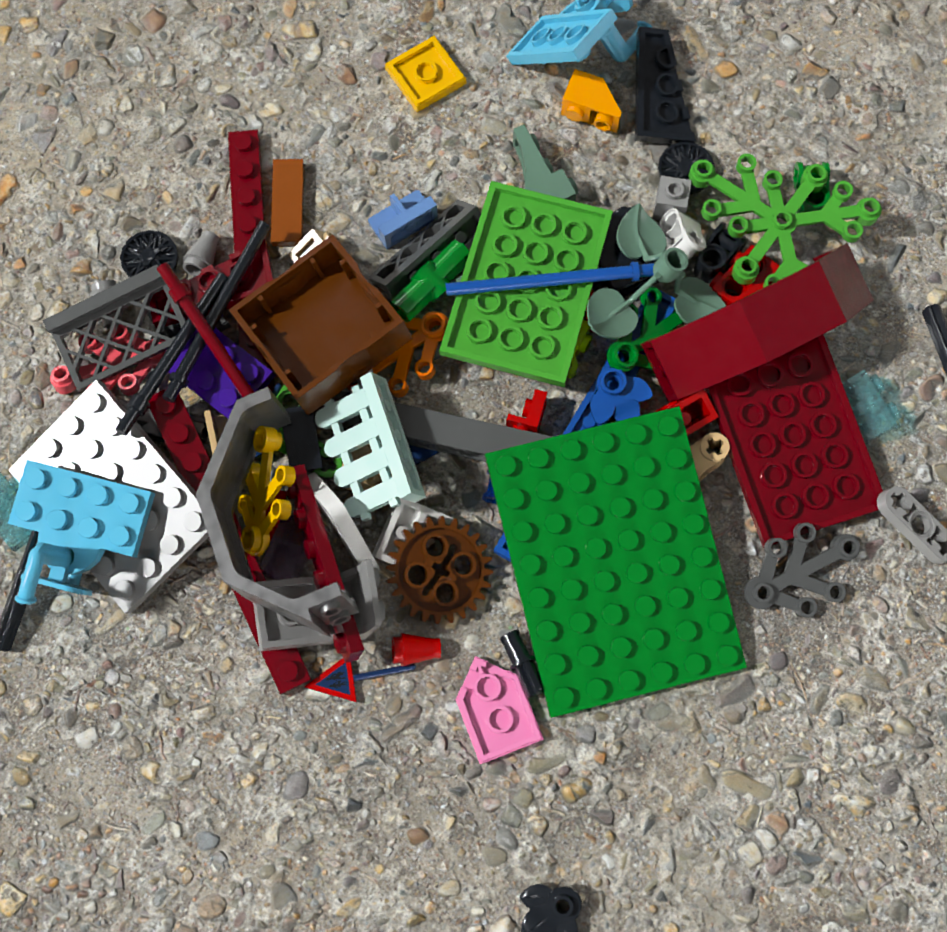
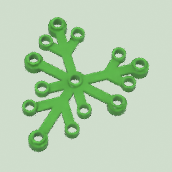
[689,154,882,288]

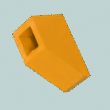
[561,69,622,133]

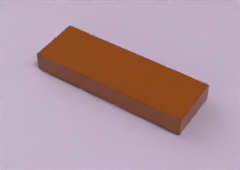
[271,159,304,247]

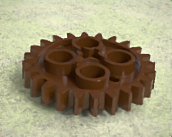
[385,516,493,624]

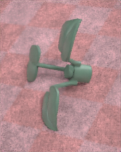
[587,203,726,339]

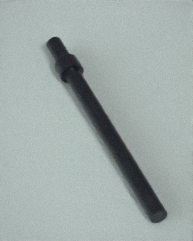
[115,273,228,436]

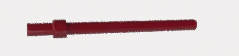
[157,262,254,397]

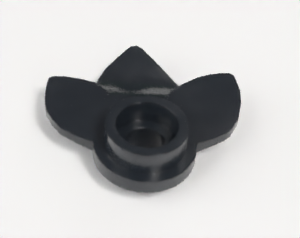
[520,884,582,932]

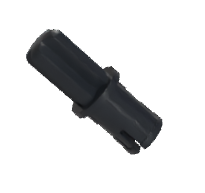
[500,630,544,697]

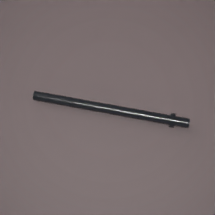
[162,221,271,403]

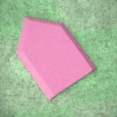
[456,656,544,765]

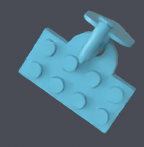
[506,0,653,65]
[8,460,155,605]

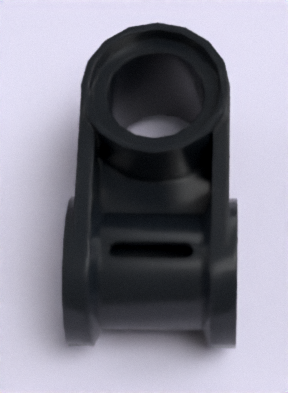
[694,222,748,283]

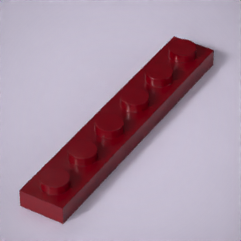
[284,464,364,663]

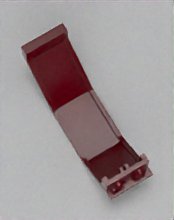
[641,243,874,401]

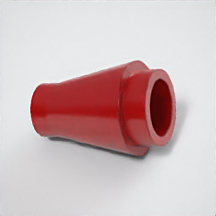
[392,633,441,667]

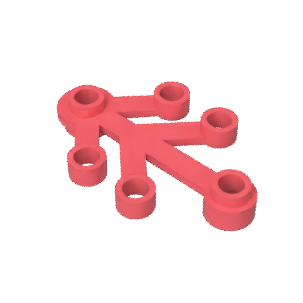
[50,324,167,396]

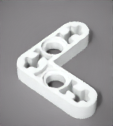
[308,472,380,571]

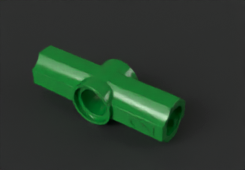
[389,240,470,323]

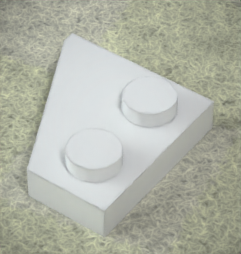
[372,499,454,564]

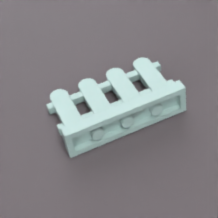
[315,372,426,522]

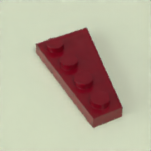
[150,239,275,328]

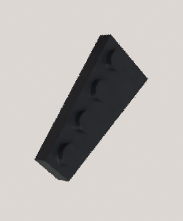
[635,26,696,145]

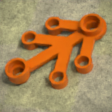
[347,311,449,398]

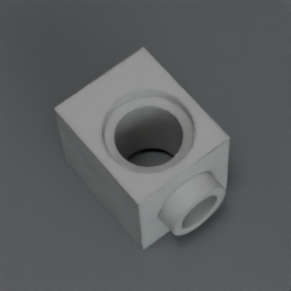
[652,175,692,221]

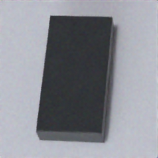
[282,406,323,472]

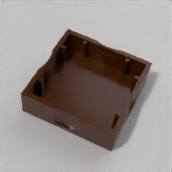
[229,234,413,416]

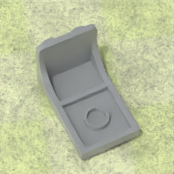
[253,559,385,652]

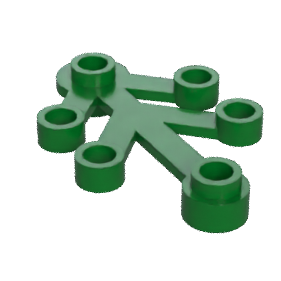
[607,287,683,375]

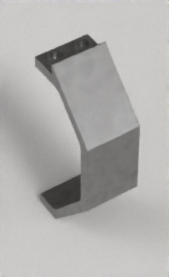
[196,387,359,637]

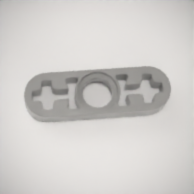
[877,486,947,564]

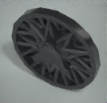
[657,142,715,195]
[120,230,179,278]

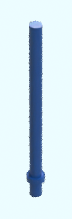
[446,261,654,296]

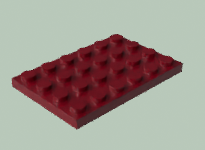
[705,334,883,548]

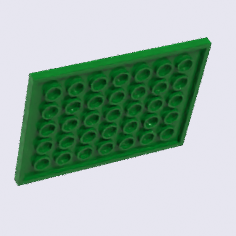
[484,406,747,718]

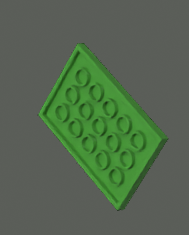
[439,181,613,387]

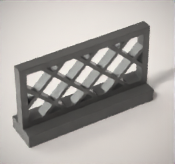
[42,265,194,392]

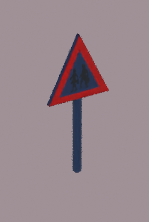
[304,658,416,703]

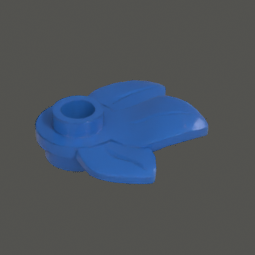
[590,368,653,425]

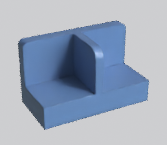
[368,190,438,249]

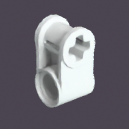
[659,208,706,260]

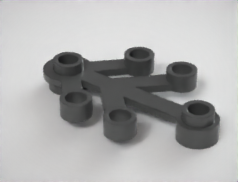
[744,523,860,618]

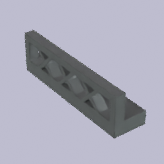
[368,199,481,300]

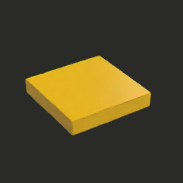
[385,35,467,112]

